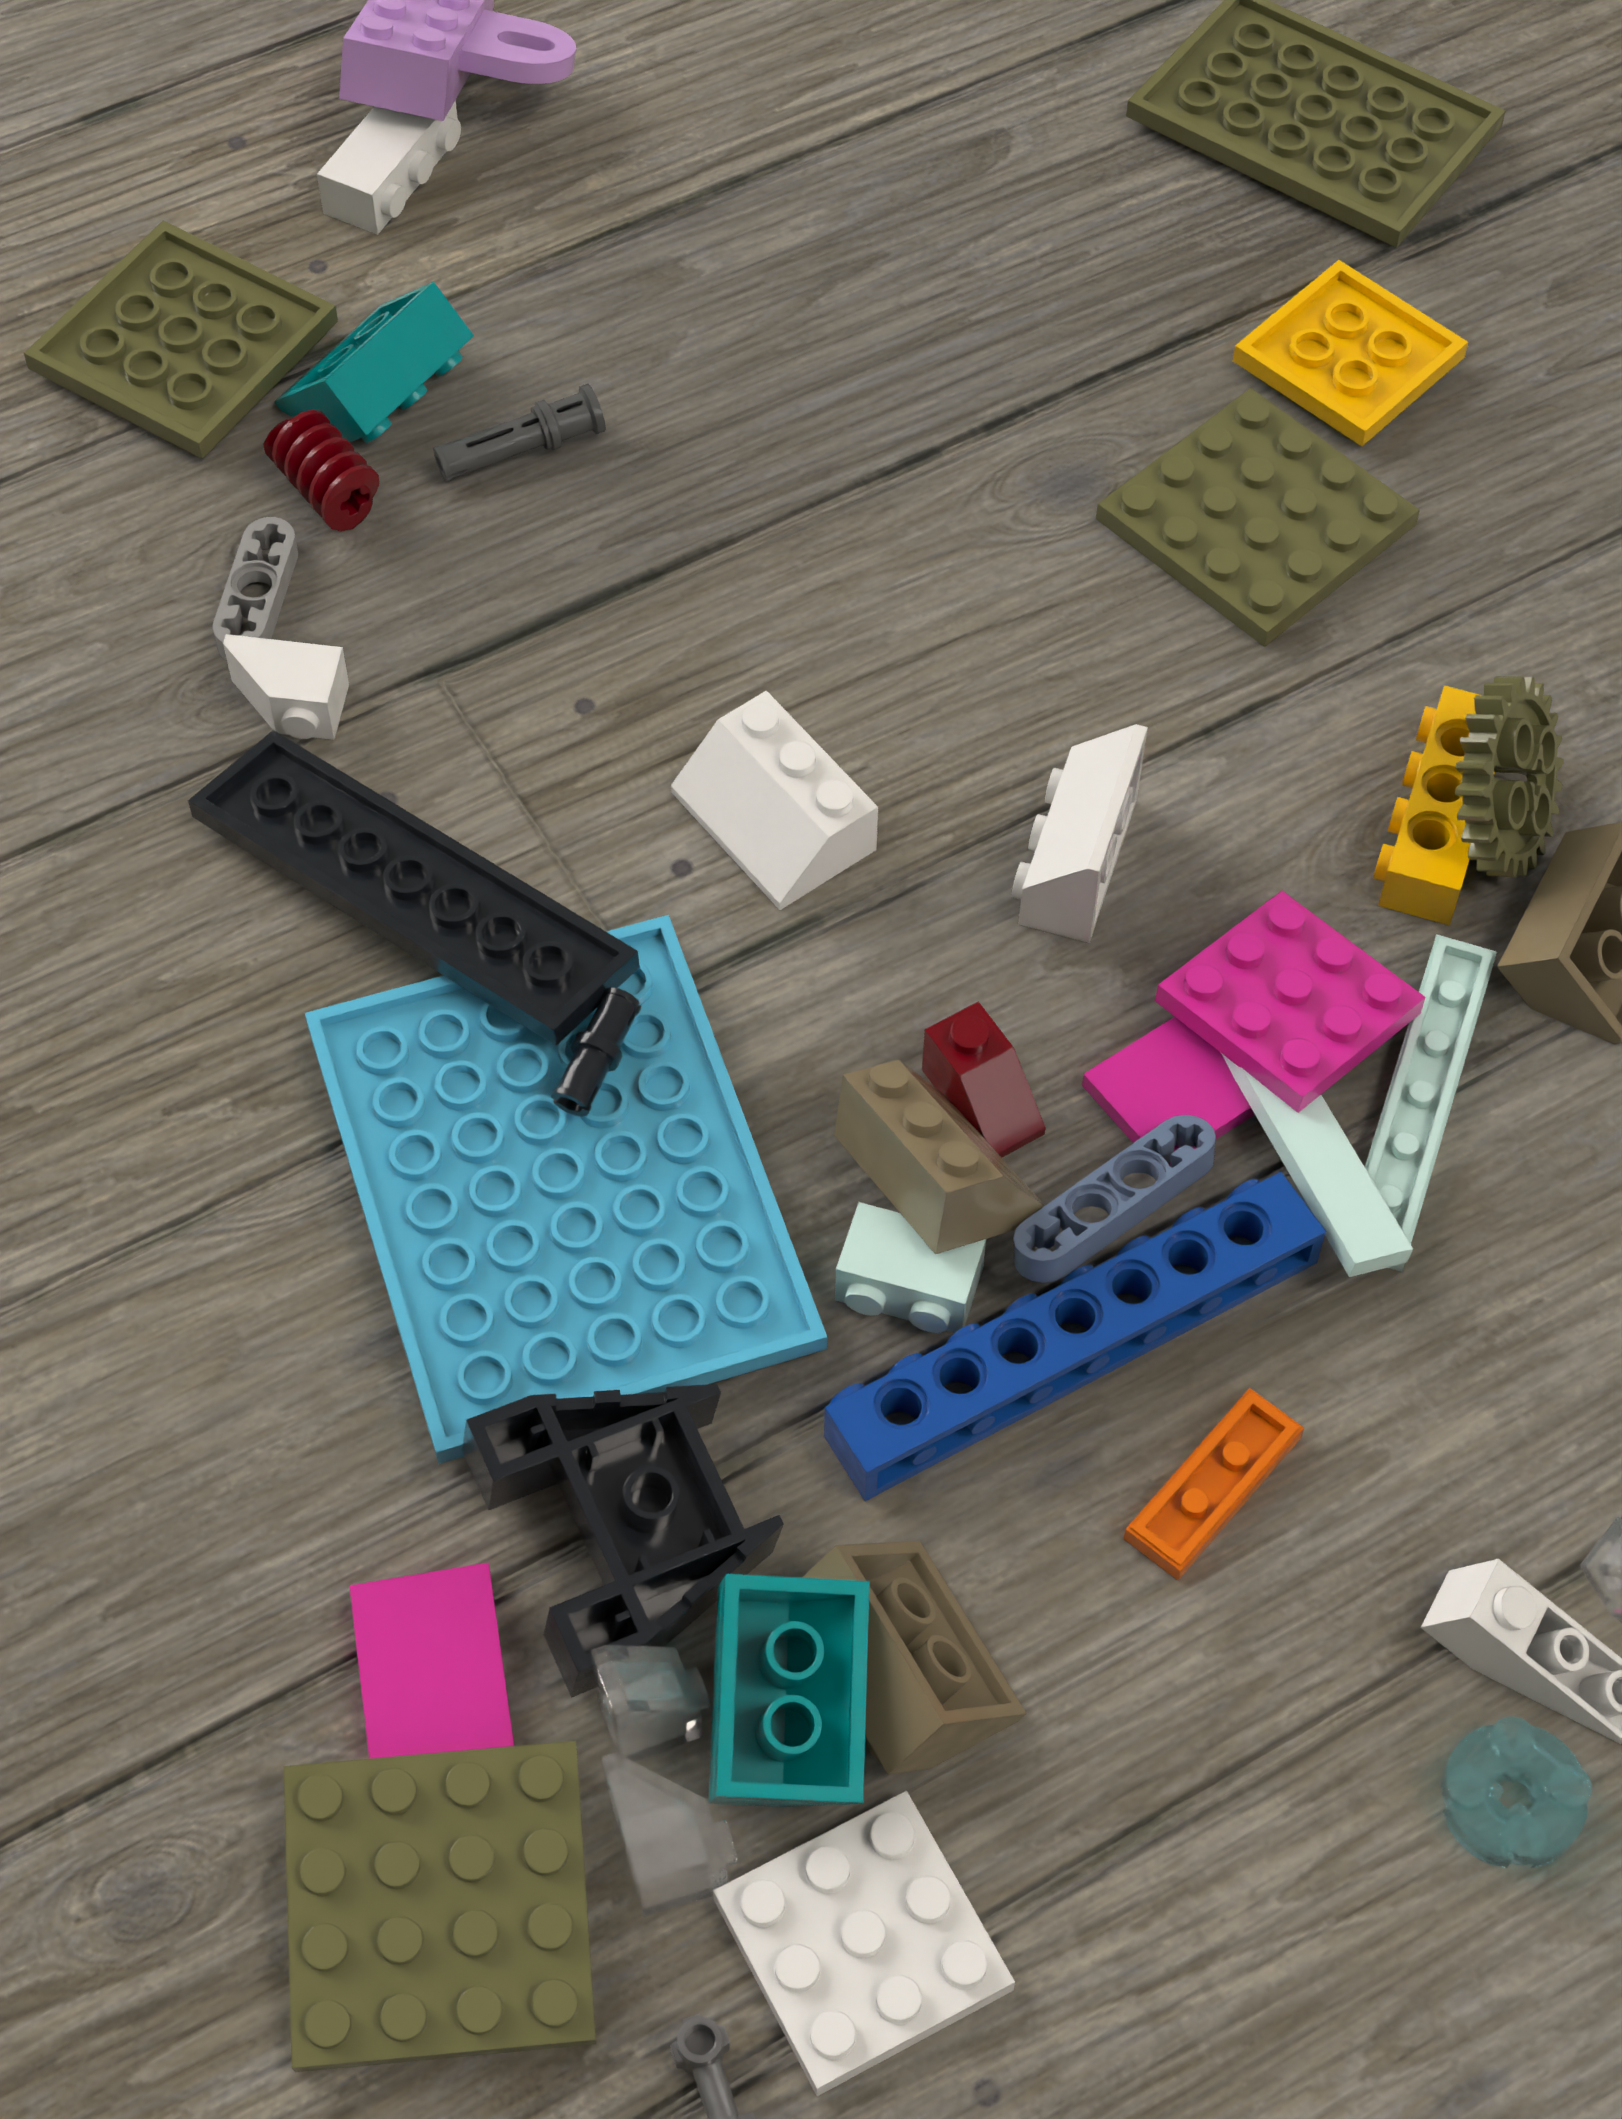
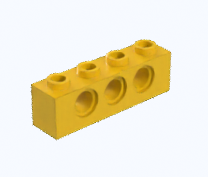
[1373,685,1495,925]

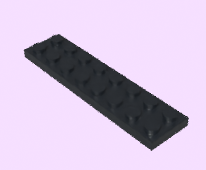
[188,730,640,1046]

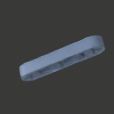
[1013,1115,1216,1283]

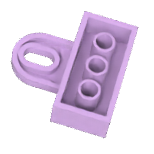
[339,0,576,121]

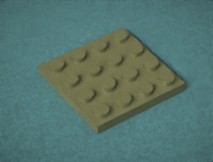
[24,220,338,459]
[1096,388,1420,647]
[283,1741,596,2072]

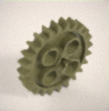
[1455,676,1564,877]

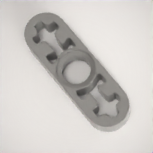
[213,517,298,660]

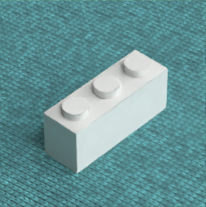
[317,100,461,235]

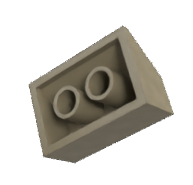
[1497,822,1622,1044]
[834,1060,1045,1254]
[802,1541,1027,1775]

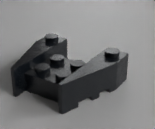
[462,1384,784,1698]

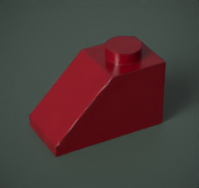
[922,1001,1046,1158]

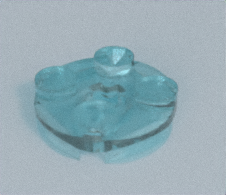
[1441,1716,1592,1868]

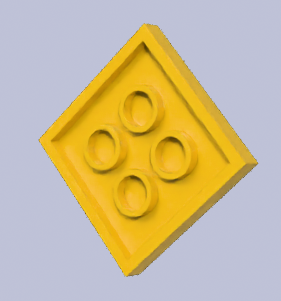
[1233,260,1468,446]

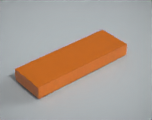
[1123,1388,1304,1580]

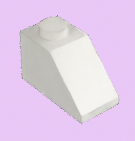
[223,634,349,740]

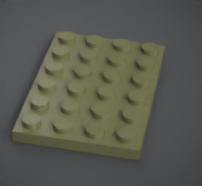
[1126,0,1506,248]

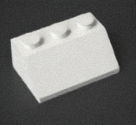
[671,691,878,910]
[1012,724,1148,943]

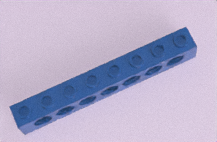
[824,1172,1326,1501]

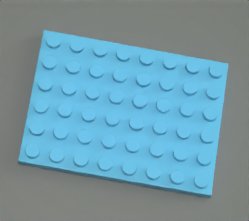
[305,915,827,1464]

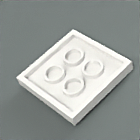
[713,1791,1015,2096]

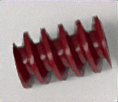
[263,409,380,531]

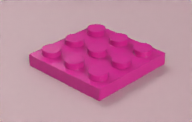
[1155,891,1426,1113]

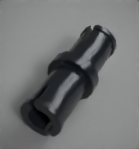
[551,987,641,1117]

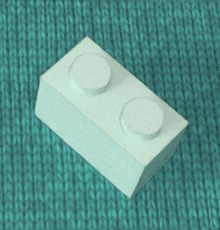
[835,1202,986,1333]

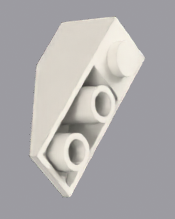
[1421,1559,1622,1744]

